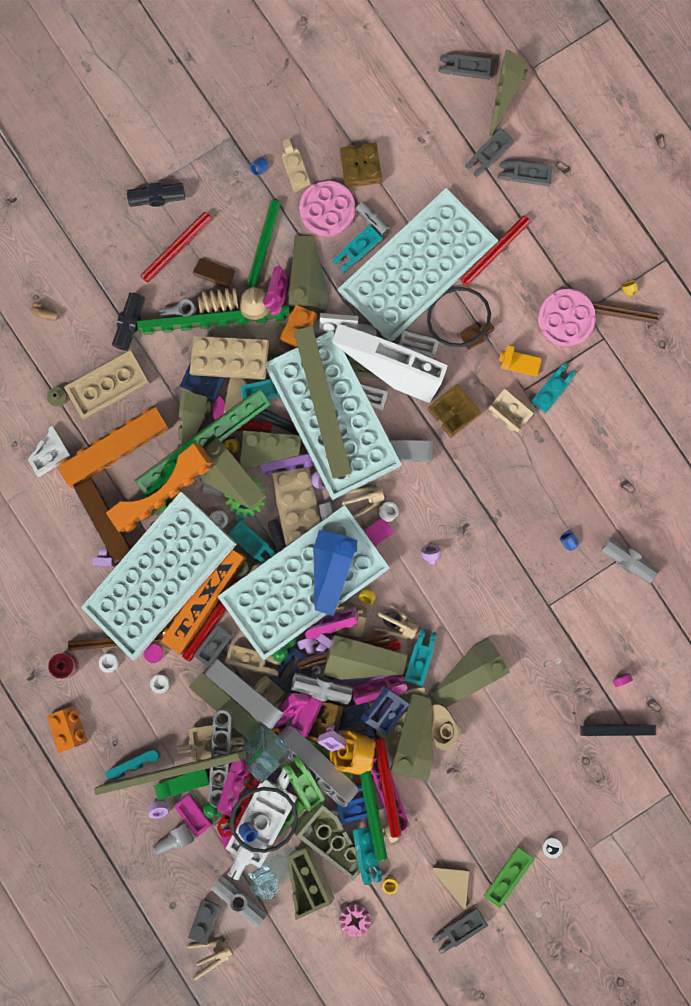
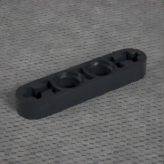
[580,725,656,736]

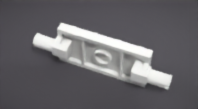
[226,767,298,880]

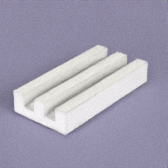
[399,331,439,359]
[361,384,388,411]

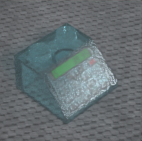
[244,724,293,784]

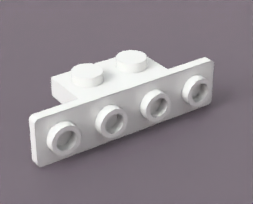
[312,313,377,336]

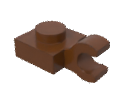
[459,322,494,350]

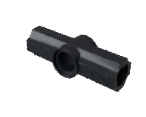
[127,183,185,207]
[112,292,146,351]

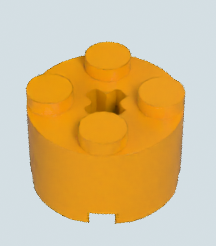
[330,730,375,774]

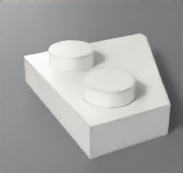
[28,426,71,477]

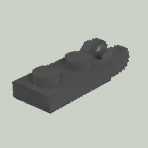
[438,54,492,80]
[465,128,514,177]
[498,161,552,186]
[432,907,488,954]

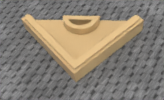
[223,377,247,413]
[432,867,469,909]

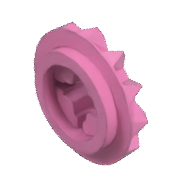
[339,904,371,937]

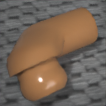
[31,302,57,321]

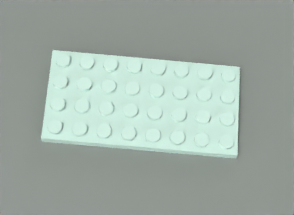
[338,188,498,342]
[266,330,402,500]
[81,492,237,660]
[218,505,390,660]

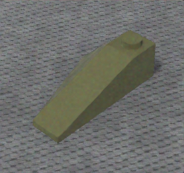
[489,49,528,136]
[289,235,328,311]
[177,391,211,448]
[199,437,266,510]
[323,636,408,680]
[431,638,510,708]
[390,693,433,781]
[291,804,360,881]

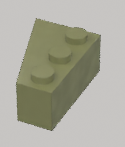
[240,431,302,471]
[288,845,335,920]

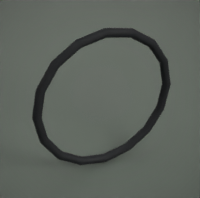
[427,287,491,347]
[230,786,298,853]

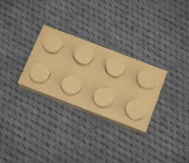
[190,336,269,379]
[64,350,150,421]
[271,467,321,547]

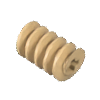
[198,287,239,315]

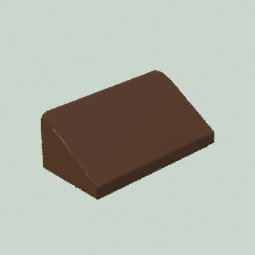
[193,258,235,289]

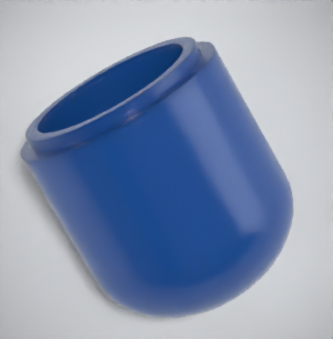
[250,157,269,176]
[560,531,579,551]
[239,822,258,843]

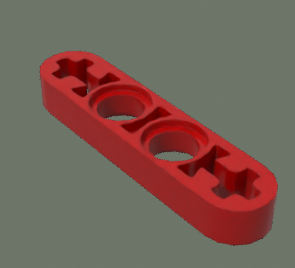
[217,765,264,837]

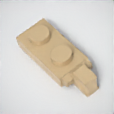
[281,139,311,193]

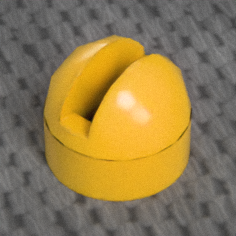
[622,280,638,296]
[224,438,241,454]
[359,588,376,605]
[382,876,398,894]

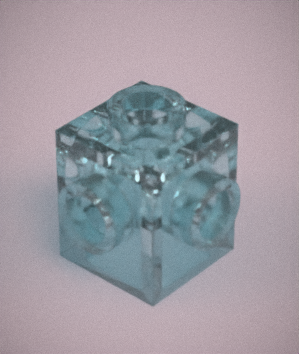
[248,865,280,901]

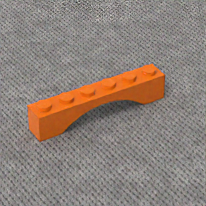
[106,444,213,532]

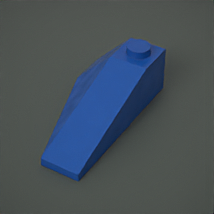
[313,530,358,616]

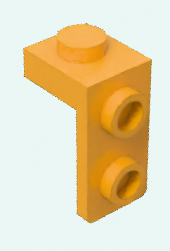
[499,345,541,377]

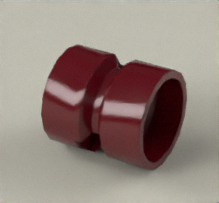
[48,653,79,679]

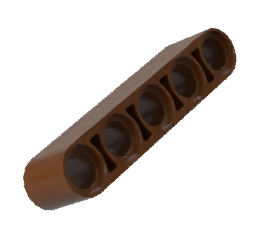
[73,477,131,565]

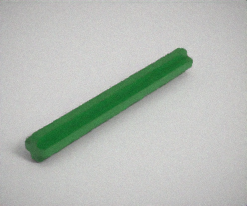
[247,199,281,288]
[359,771,388,862]

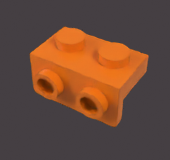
[280,305,318,347]
[46,706,87,753]

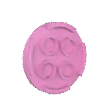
[299,180,355,237]
[538,289,596,346]

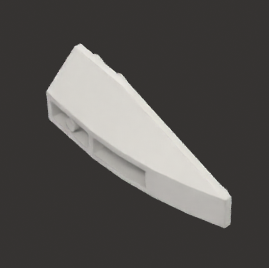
[332,324,448,403]

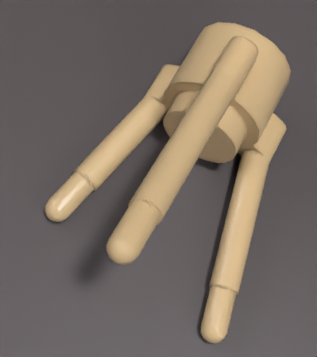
[342,485,384,519]
[373,604,419,640]
[187,938,233,980]

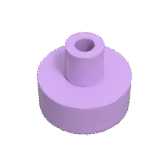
[311,471,326,490]
[421,544,441,564]
[297,638,318,655]
[148,798,168,819]

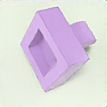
[92,548,115,567]
[316,633,332,653]
[318,725,347,752]

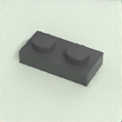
[194,625,233,667]
[188,899,221,945]

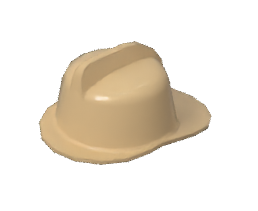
[240,286,270,319]
[431,705,461,750]

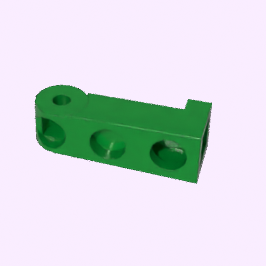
[154,769,210,800]

